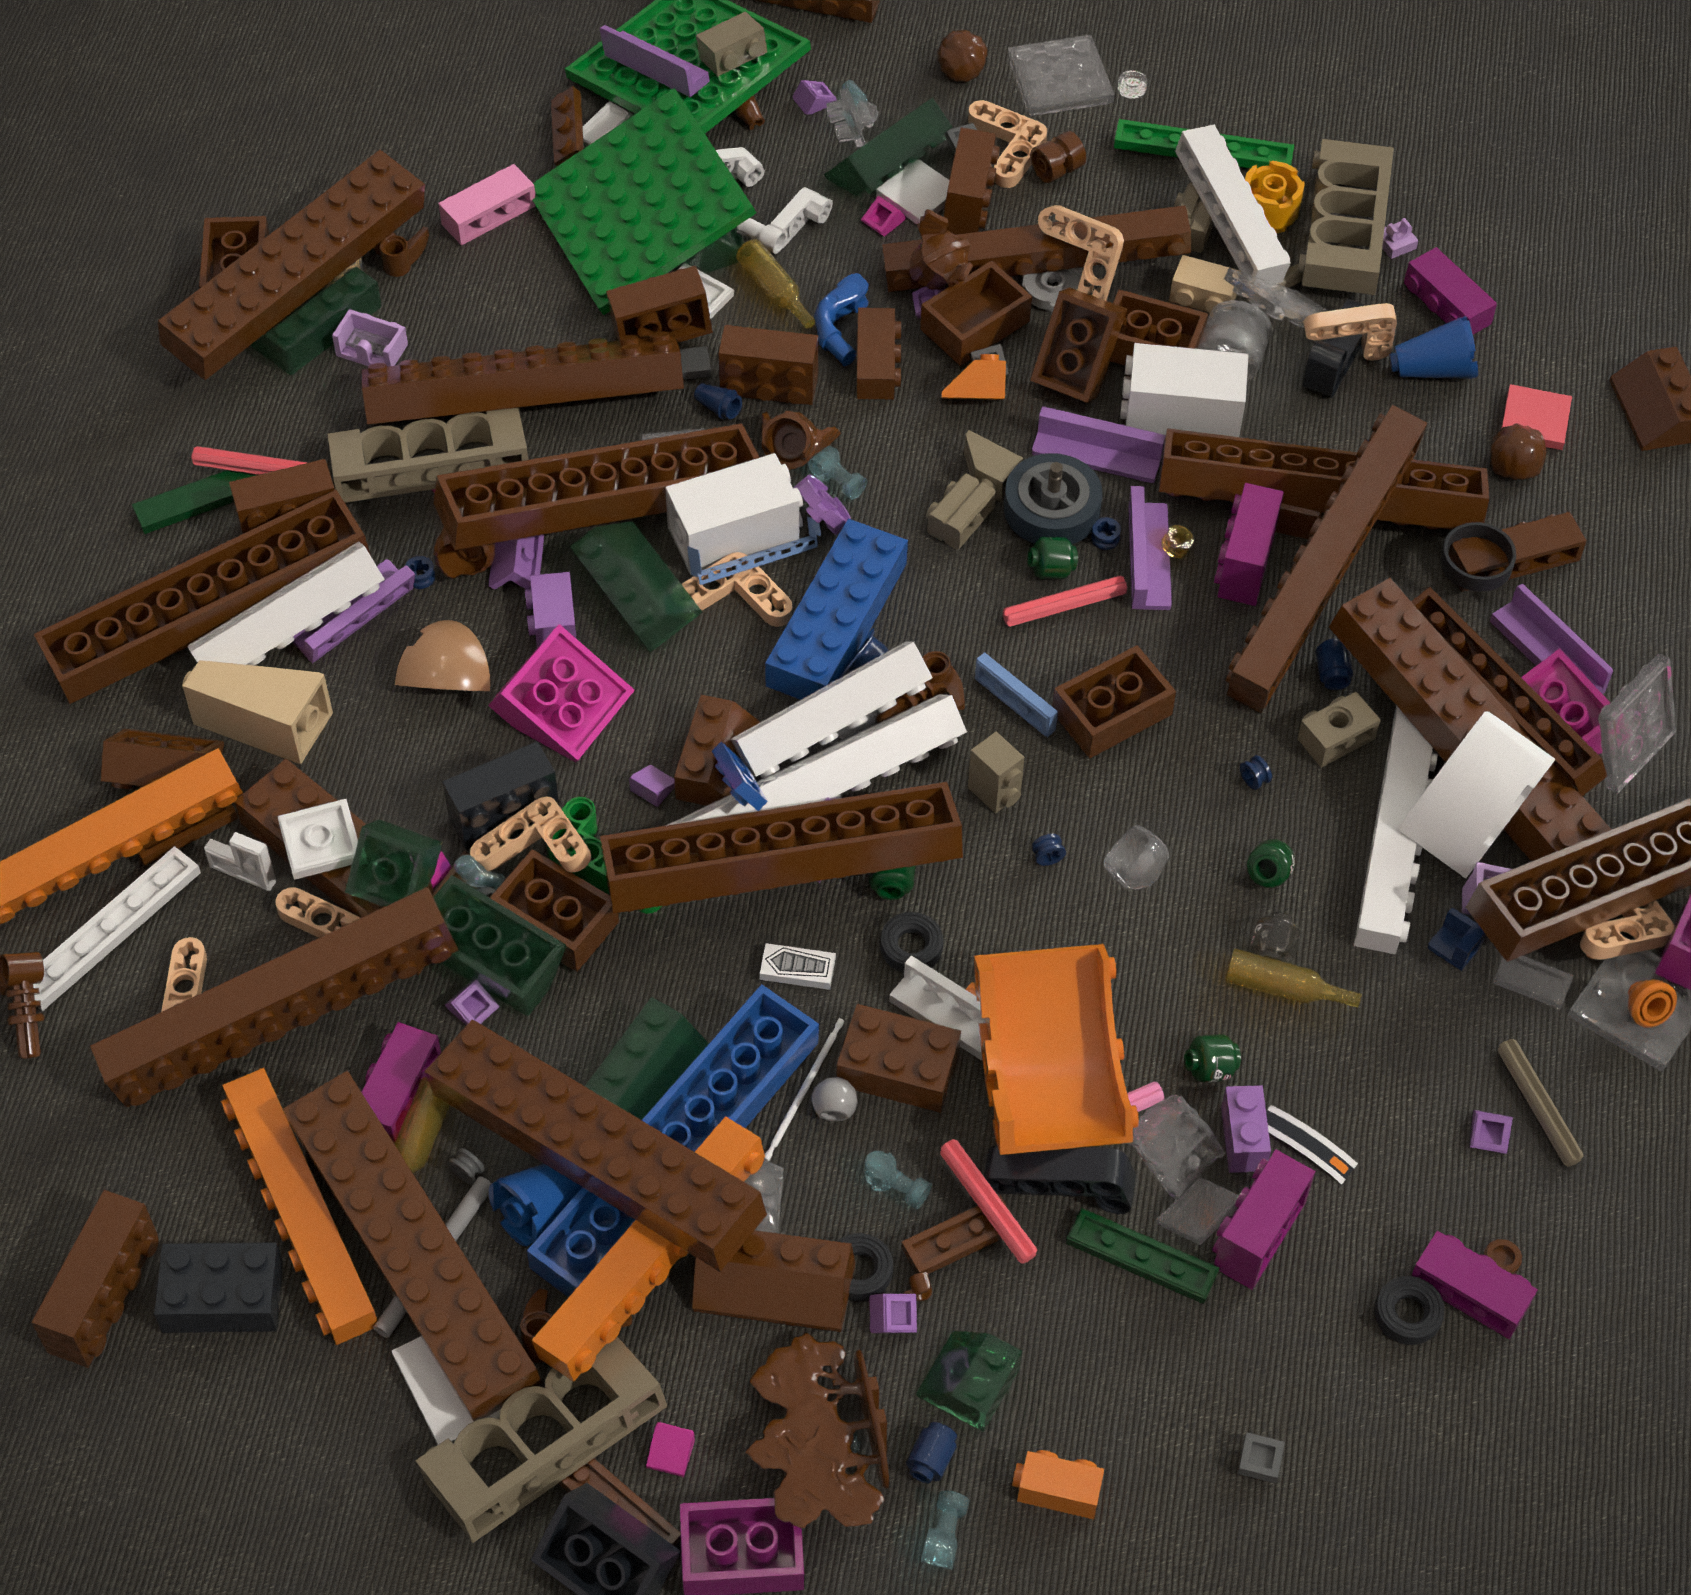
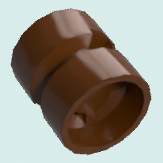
[1030,131,1087,183]

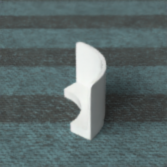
[1399,712,1555,878]

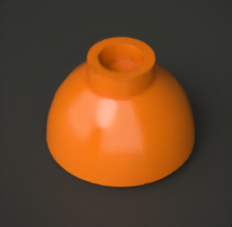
[1628,979,1677,1028]

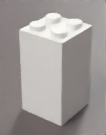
[1120,343,1248,437]
[666,453,803,575]

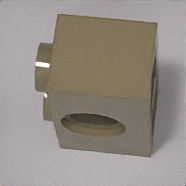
[1297,692,1381,768]

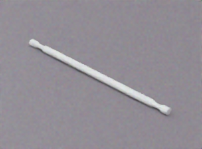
[764,1018,845,1162]

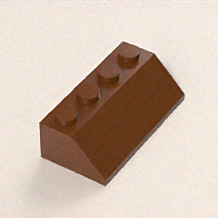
[692,1230,855,1332]

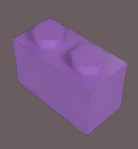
[525,572,576,648]
[1221,1085,1271,1173]

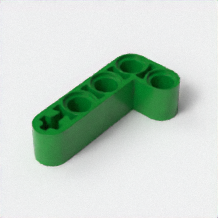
[545,797,662,914]

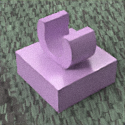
[1382,218,1418,259]

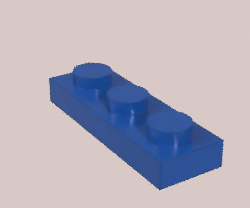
[712,742,768,811]

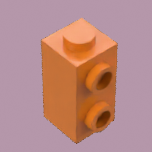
[1012,1450,1104,1520]

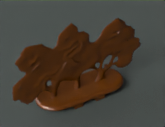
[746,1333,889,1528]

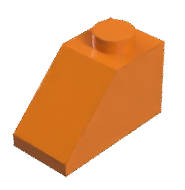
[941,354,1006,400]

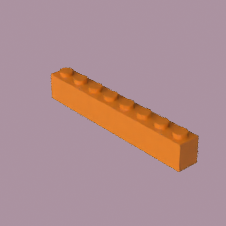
[0,748,243,924]
[221,1068,377,1345]
[532,1116,765,1382]

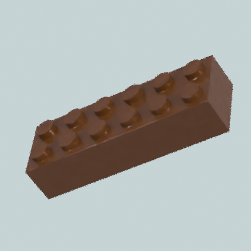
[235,759,433,918]

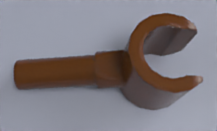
[903,1272,932,1301]

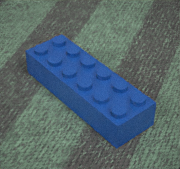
[765,519,908,700]

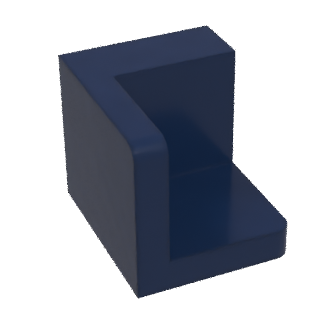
[1428,908,1486,971]

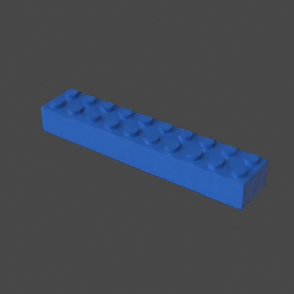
[527,984,819,1298]

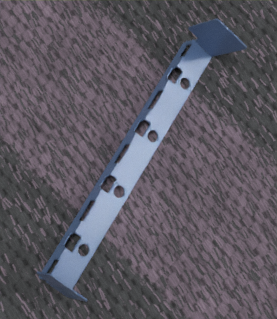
[687,517,821,585]

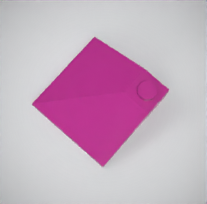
[488,624,634,762]
[1521,648,1629,754]

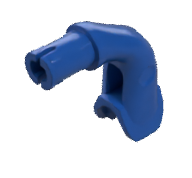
[814,273,868,366]

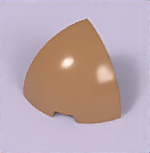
[395,620,490,691]

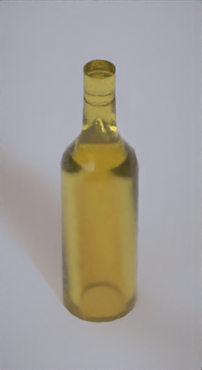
[736,239,815,329]
[1225,948,1362,1008]
[394,1076,450,1173]

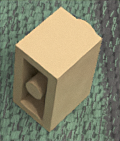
[1169,255,1241,317]

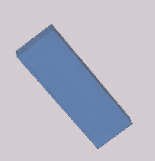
[975,652,1058,737]

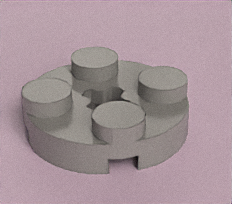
[1022,268,1082,314]

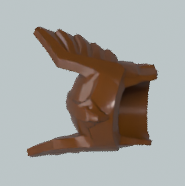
[909,209,973,290]
[761,411,841,470]

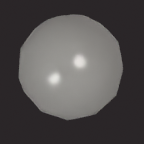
[812,1077,858,1121]

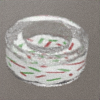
[1118,70,1147,99]

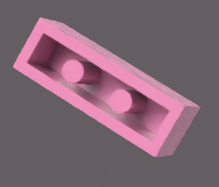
[438,164,536,246]

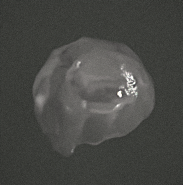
[1103,825,1169,890]

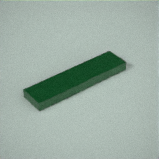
[132,470,257,534]
[1066,1208,1219,1304]

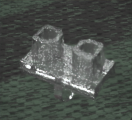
[826,88,879,148]

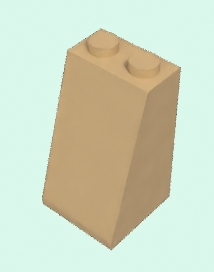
[182,660,333,764]

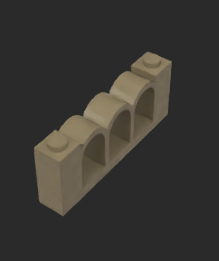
[1297,139,1394,295]
[328,407,529,503]
[415,1336,667,1543]

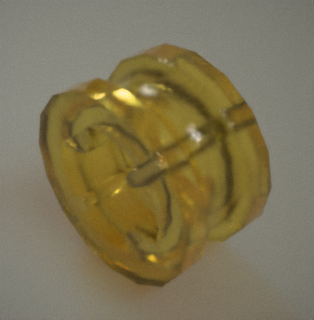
[1161,525,1194,558]

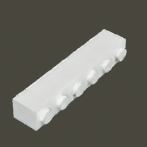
[1175,125,1291,289]
[187,541,385,666]
[731,641,933,778]

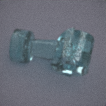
[808,446,868,500]
[865,1151,932,1209]
[921,1491,970,1570]

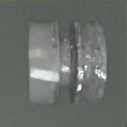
[1196,300,1272,382]

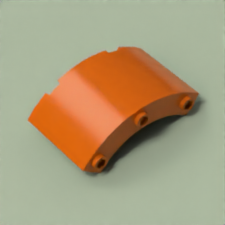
[974,944,1139,1155]

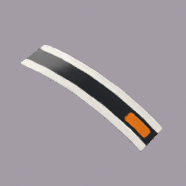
[1266,1105,1358,1184]

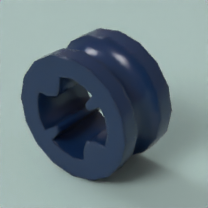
[1091,517,1121,550]
[405,556,435,589]
[1240,755,1272,790]
[1031,834,1066,866]

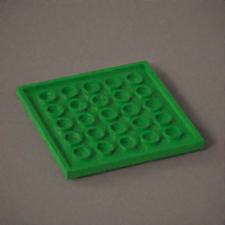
[565,0,811,133]
[533,88,757,315]

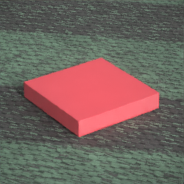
[1501,384,1572,450]

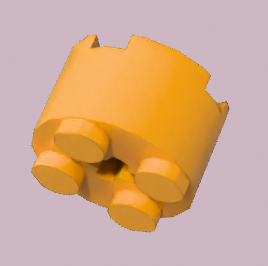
[1245,161,1305,234]

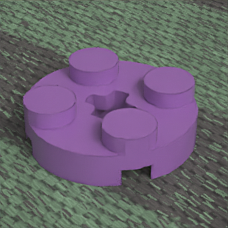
[793,474,851,535]

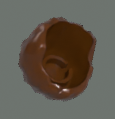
[937,30,988,82]
[1490,423,1546,480]
[433,528,495,580]

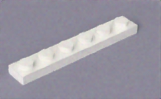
[33,846,201,1011]

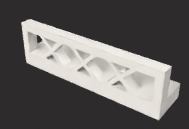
[889,956,986,1060]

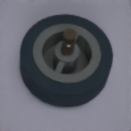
[1004,453,1102,544]

